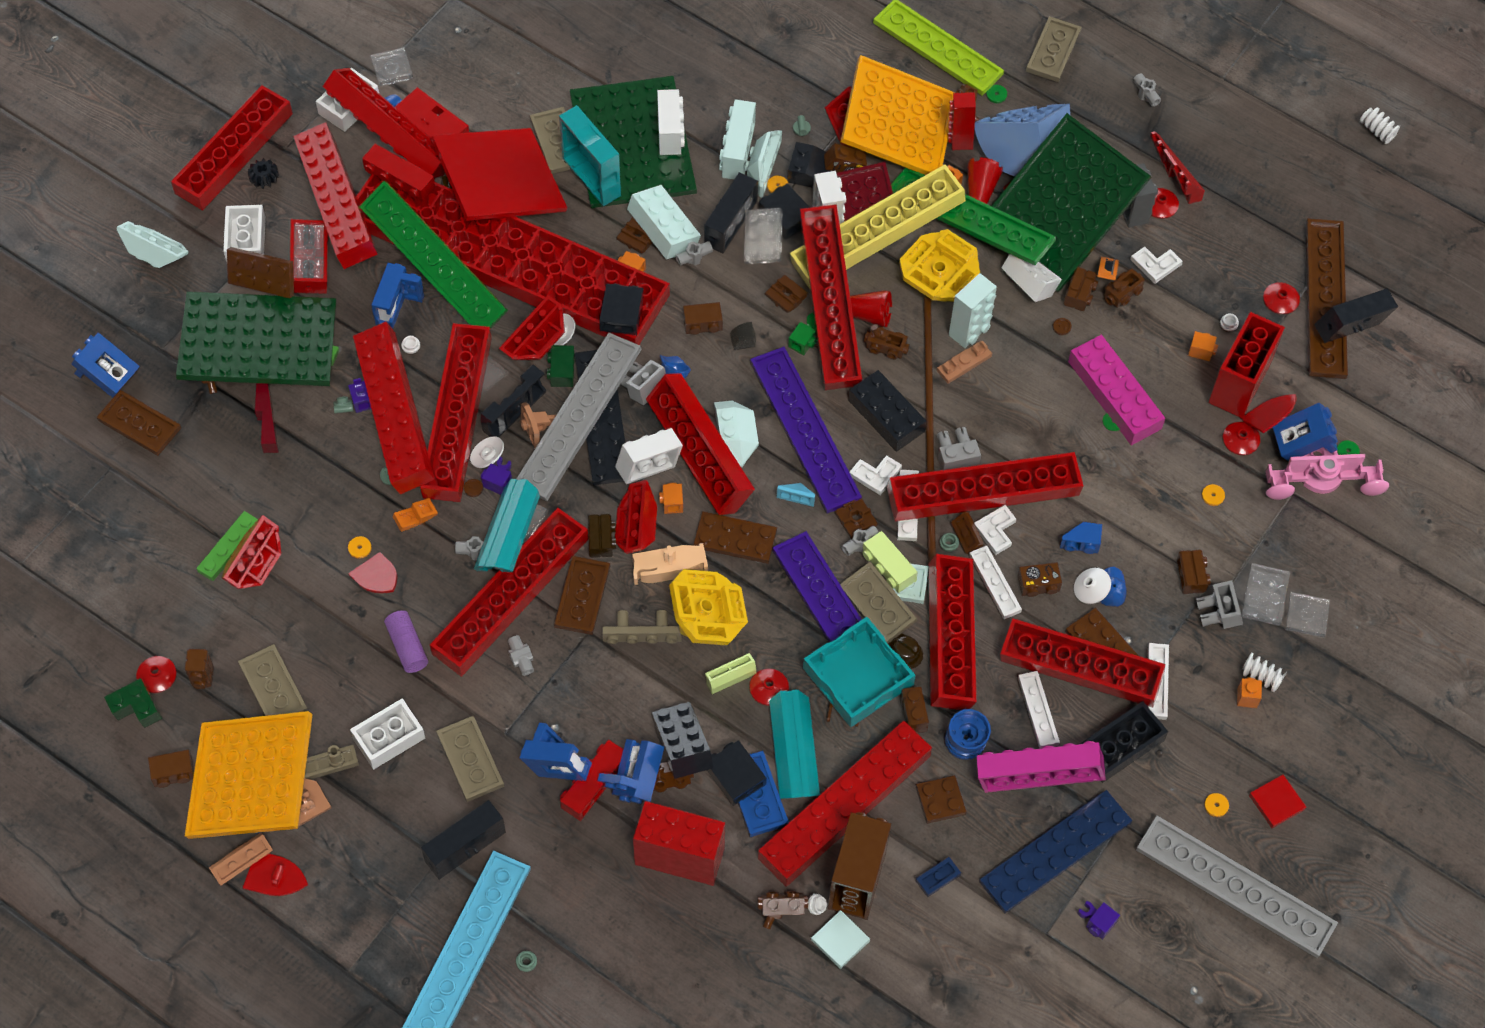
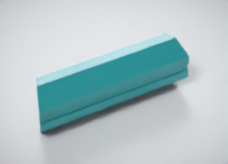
[474,479,540,572]
[769,690,820,799]

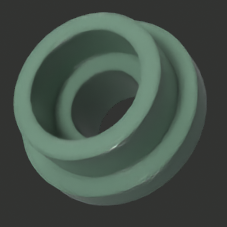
[940,533,959,552]
[516,951,537,972]

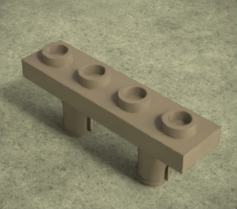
[602,610,682,644]
[304,745,359,780]

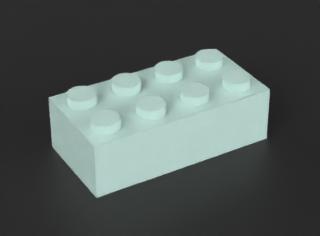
[719,100,756,179]
[627,185,701,260]
[949,273,997,348]

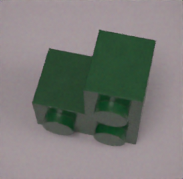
[104,678,162,728]

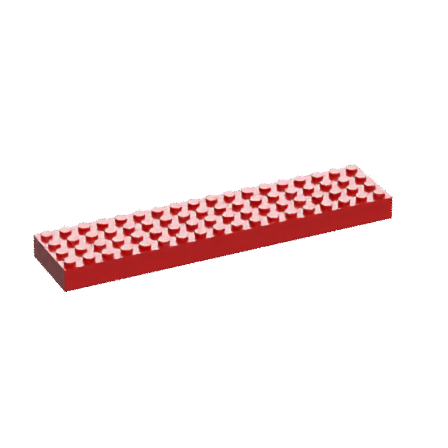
[356,174,670,345]

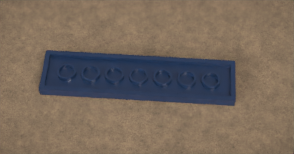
[979,790,1132,914]

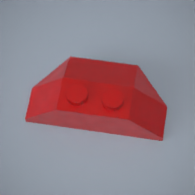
[499,295,565,360]
[615,480,657,554]
[222,515,281,589]

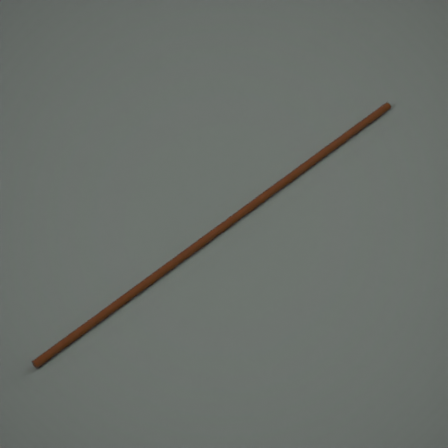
[924,296,936,640]

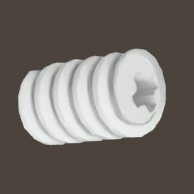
[1360,107,1400,144]
[1242,652,1287,692]

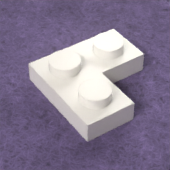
[1130,247,1183,284]
[849,455,902,496]
[974,505,1016,555]

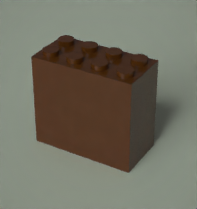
[828,812,892,920]

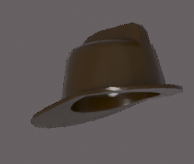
[888,633,923,669]

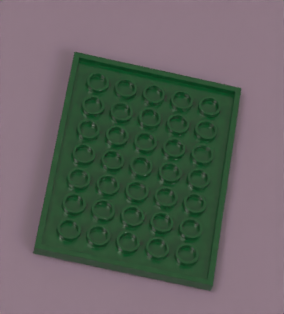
[570,76,697,208]
[992,113,1152,292]
[176,291,336,386]

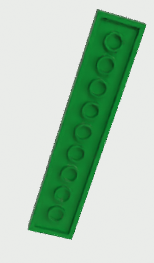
[891,168,1056,266]
[360,181,508,329]

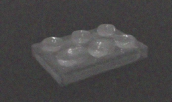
[744,208,782,264]
[1242,563,1290,626]

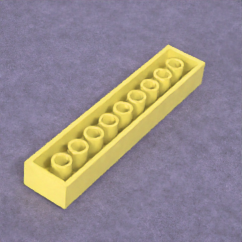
[790,164,966,289]

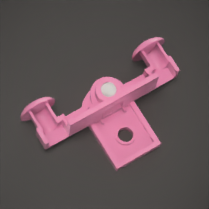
[1266,447,1389,500]

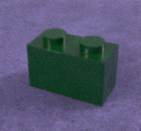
[547,345,575,387]

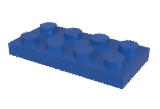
[738,751,789,837]

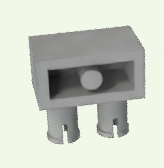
[620,360,666,405]
[937,427,981,470]
[1196,580,1243,629]

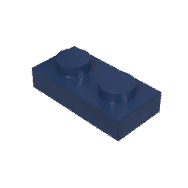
[916,857,961,897]

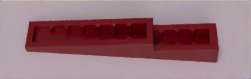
[255,383,279,453]

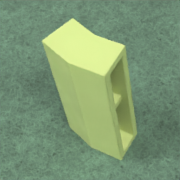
[705,653,756,694]

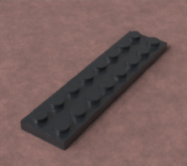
[575,350,625,485]

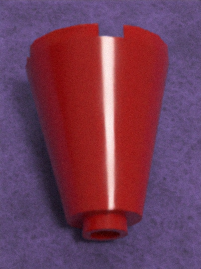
[967,157,1003,204]
[850,290,892,327]

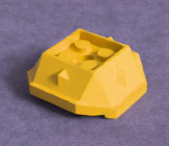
[899,229,980,302]
[669,569,748,645]

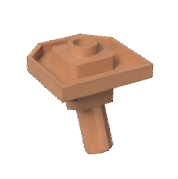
[520,402,556,449]
[298,778,331,827]

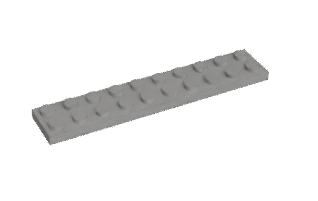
[517,333,642,501]
[1136,816,1338,958]

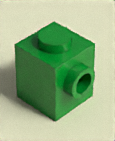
[788,322,817,356]

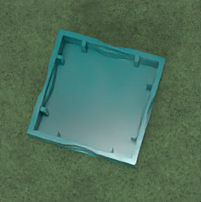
[559,105,621,206]
[803,617,916,727]

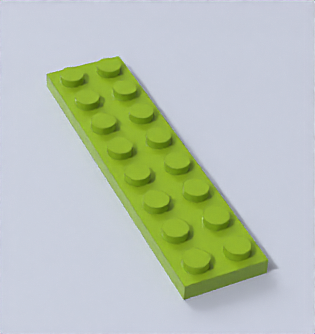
[873,0,1004,96]

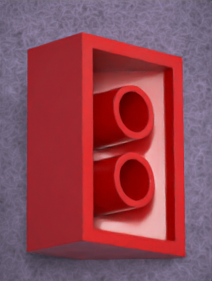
[825,86,852,147]

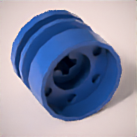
[944,709,991,760]

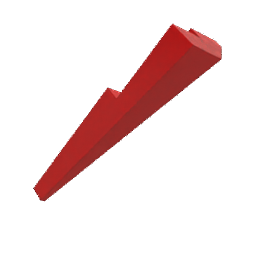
[1150,131,1205,204]

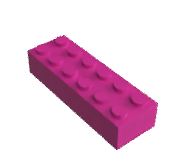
[1068,335,1165,445]
[977,741,1106,793]

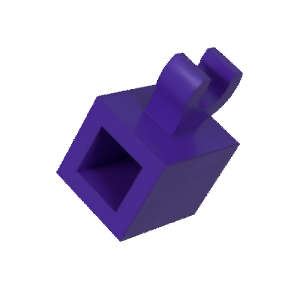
[348,378,371,413]
[481,457,512,495]
[1078,901,1120,940]

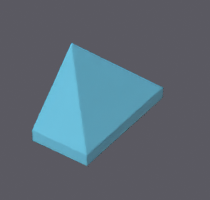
[777,483,815,507]

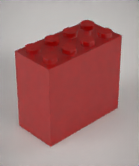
[1208,312,1285,418]
[633,801,725,886]

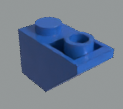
[1060,522,1102,554]

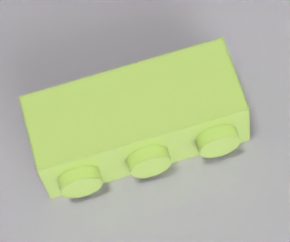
[862,531,917,593]

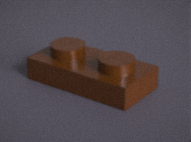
[951,512,984,554]

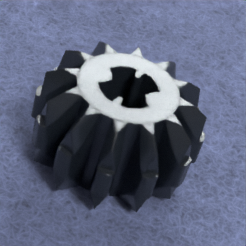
[248,158,279,189]

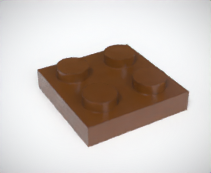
[916,775,966,824]

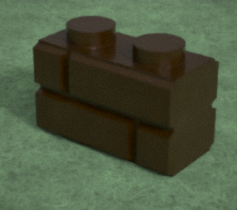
[588,514,616,558]

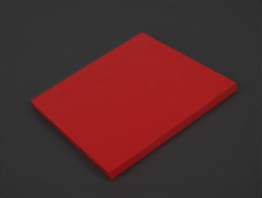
[431,128,568,221]

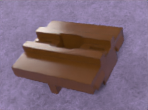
[617,217,653,253]
[765,275,808,313]
[835,499,878,539]

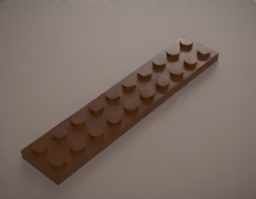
[1306,218,1348,379]

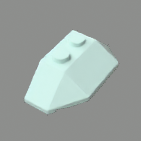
[745,130,782,197]
[117,221,188,268]
[714,401,759,467]

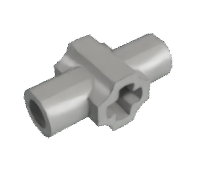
[1133,73,1161,107]
[675,241,713,266]
[842,526,879,556]
[455,536,483,560]
[508,635,534,676]

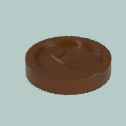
[1053,318,1072,335]
[464,479,483,497]

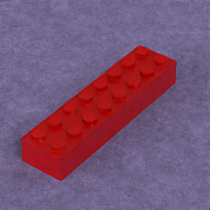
[322,68,445,178]
[171,85,293,211]
[646,373,755,515]
[929,554,977,710]
[1000,618,1166,708]

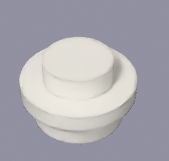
[1220,313,1239,331]
[401,336,420,354]
[808,894,827,915]

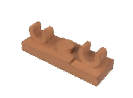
[937,341,992,384]
[209,833,273,886]

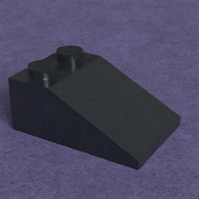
[788,142,838,188]

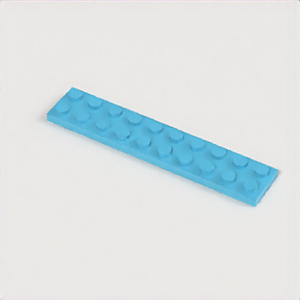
[402,851,531,1028]

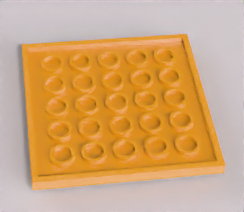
[841,55,955,175]
[185,711,313,839]

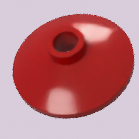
[1151,188,1179,219]
[1263,282,1300,314]
[1223,422,1260,455]
[136,656,177,693]
[749,669,789,706]

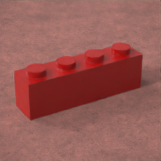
[948,92,976,150]
[362,143,435,201]
[560,739,624,821]

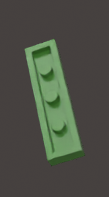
[196,511,258,581]

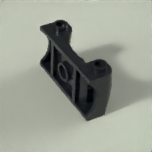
[481,364,546,437]

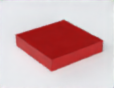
[1249,774,1307,828]

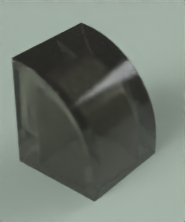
[730,322,756,350]

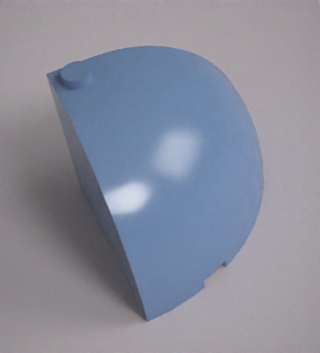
[975,104,1070,177]

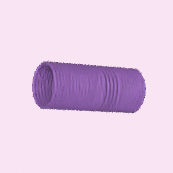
[384,610,428,673]

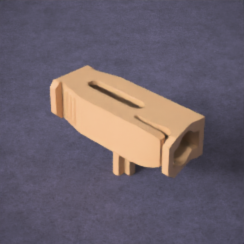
[632,543,708,585]

